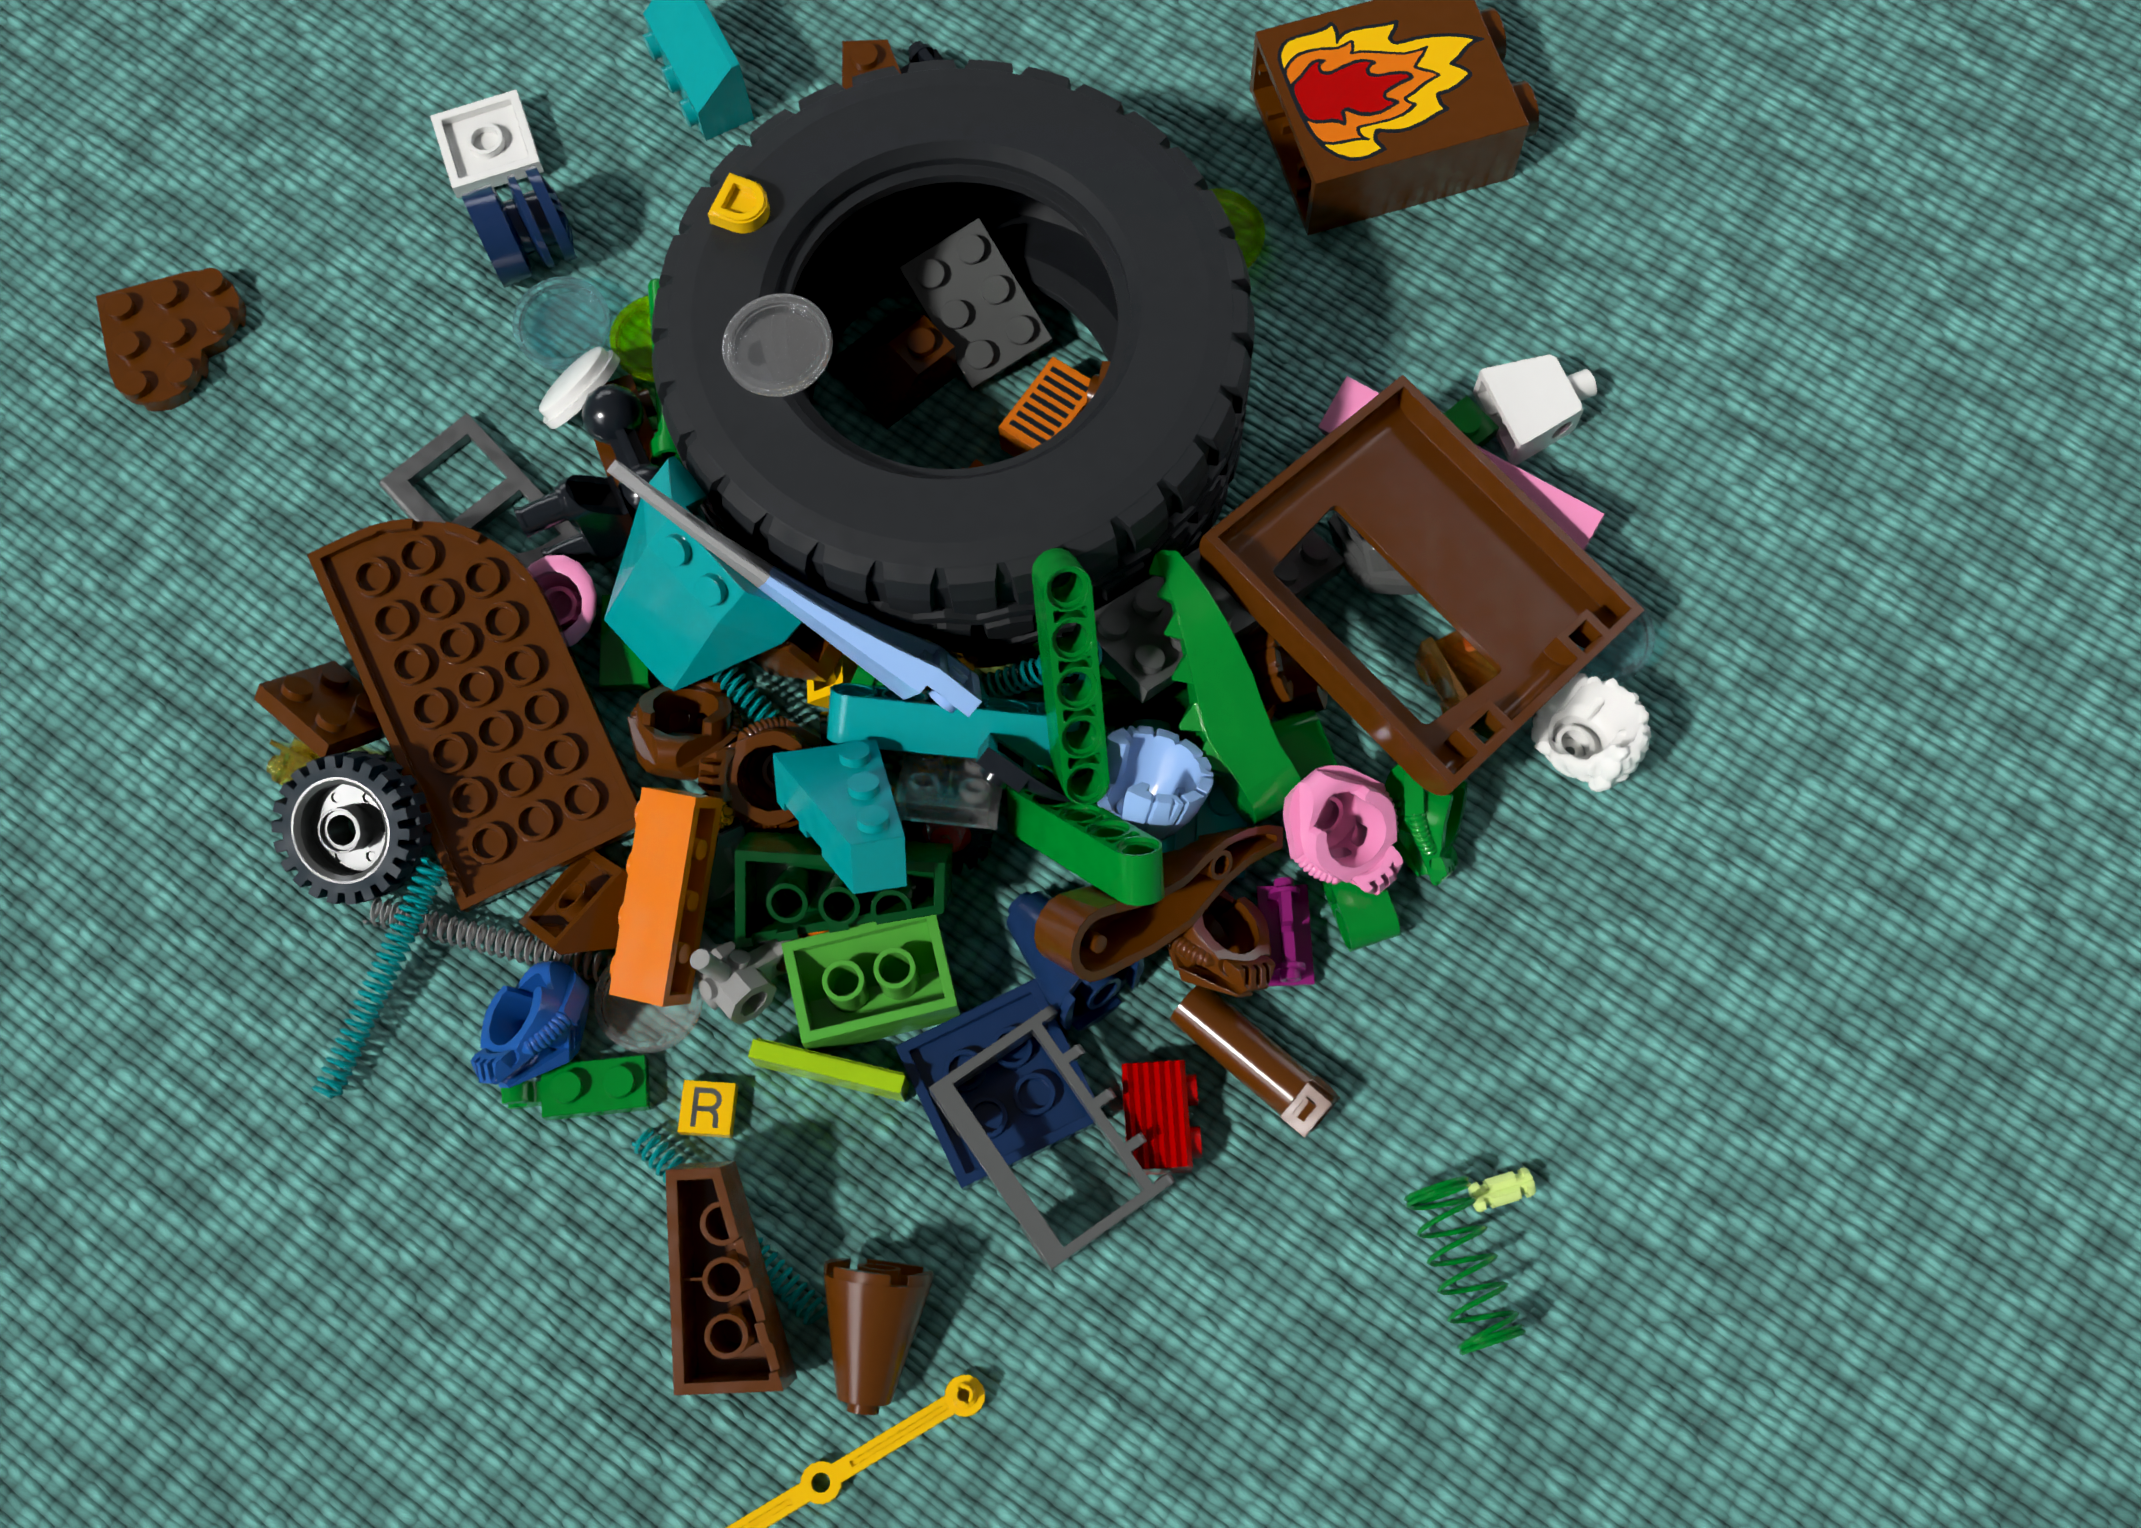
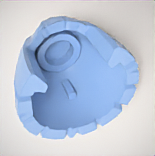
[1097,726,1214,841]

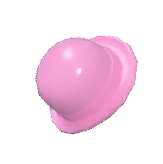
[527,555,597,646]

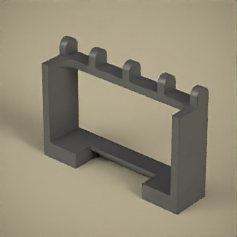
[929,1004,1176,1272]

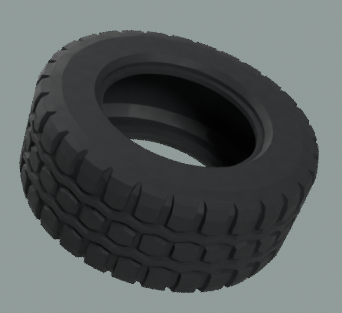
[651,59,1255,669]

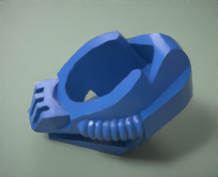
[470,961,590,1088]

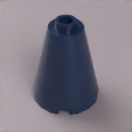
[1006,891,1144,1031]

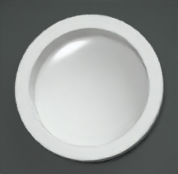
[539,346,620,429]

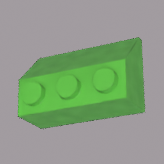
[781,915,961,1053]

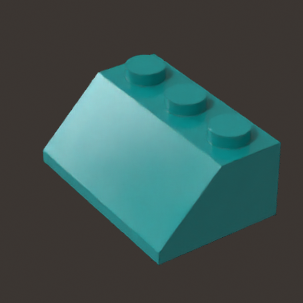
[642,0,754,141]

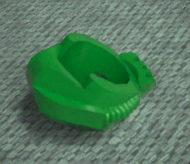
[1385,764,1467,886]

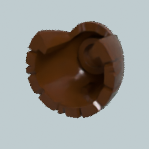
[1238,625,1328,721]

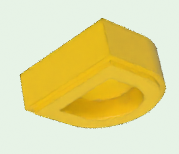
[708,173,770,234]

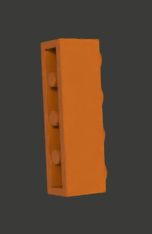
[609,787,723,1007]

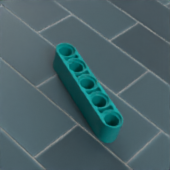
[827,683,1081,766]

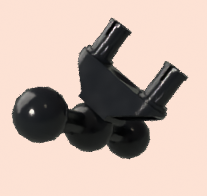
[514,383,661,565]

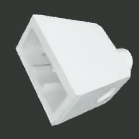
[1473,354,1597,466]

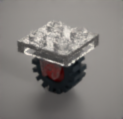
[894,752,1003,874]

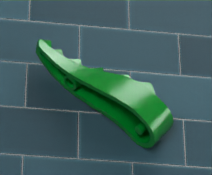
[1149,550,1301,826]

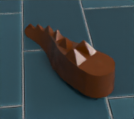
[1034,825,1283,982]

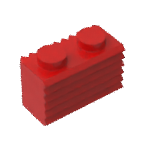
[1121,1060,1202,1176]

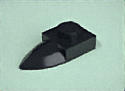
[976,733,1071,802]

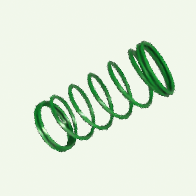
[1404,1176,1526,1355]

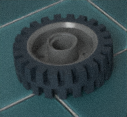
[271,751,432,905]

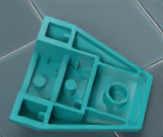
[604,456,803,691]

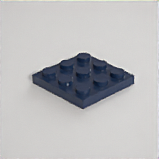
[895,979,1096,1191]

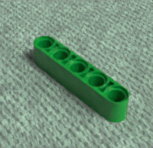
[1032,548,1110,805]
[1271,710,1400,952]
[1005,785,1165,906]

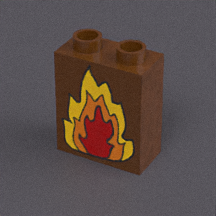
[1250,0,1539,236]

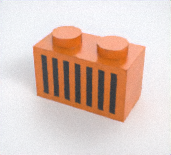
[998,357,1091,457]

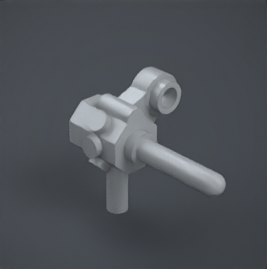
[690,929,797,1025]

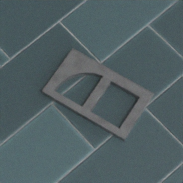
[379,413,579,568]

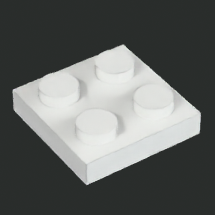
[430,89,544,199]

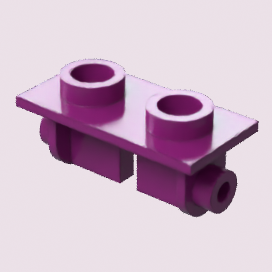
[1256,877,1315,987]

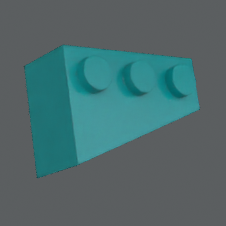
[773,739,907,894]

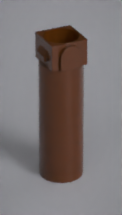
[1170,985,1340,1138]

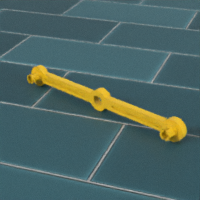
[726,1375,986,1528]

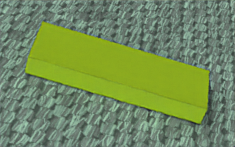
[748,1038,910,1102]

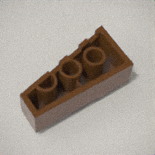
[665,1161,797,1395]

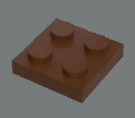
[254,660,386,757]

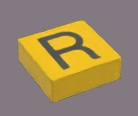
[677,1080,739,1138]

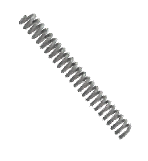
[363,898,612,983]

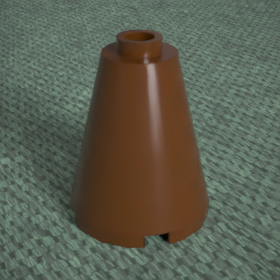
[824,1258,933,1415]

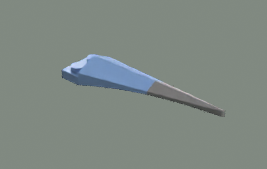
[607,460,982,718]

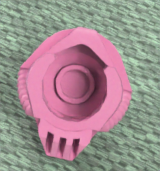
[1283,765,1403,896]

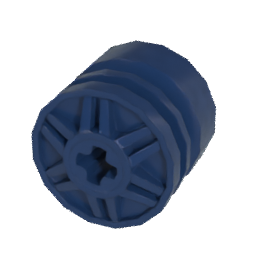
[462,165,577,288]

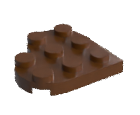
[96,268,246,412]

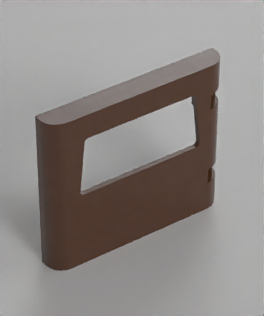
[1199,375,1644,796]

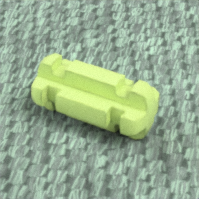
[1468,1167,1536,1212]

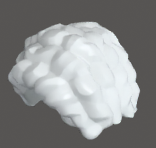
[1531,673,1651,792]

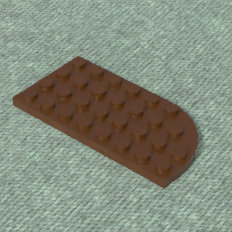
[307,519,639,912]

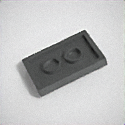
[899,218,1053,391]

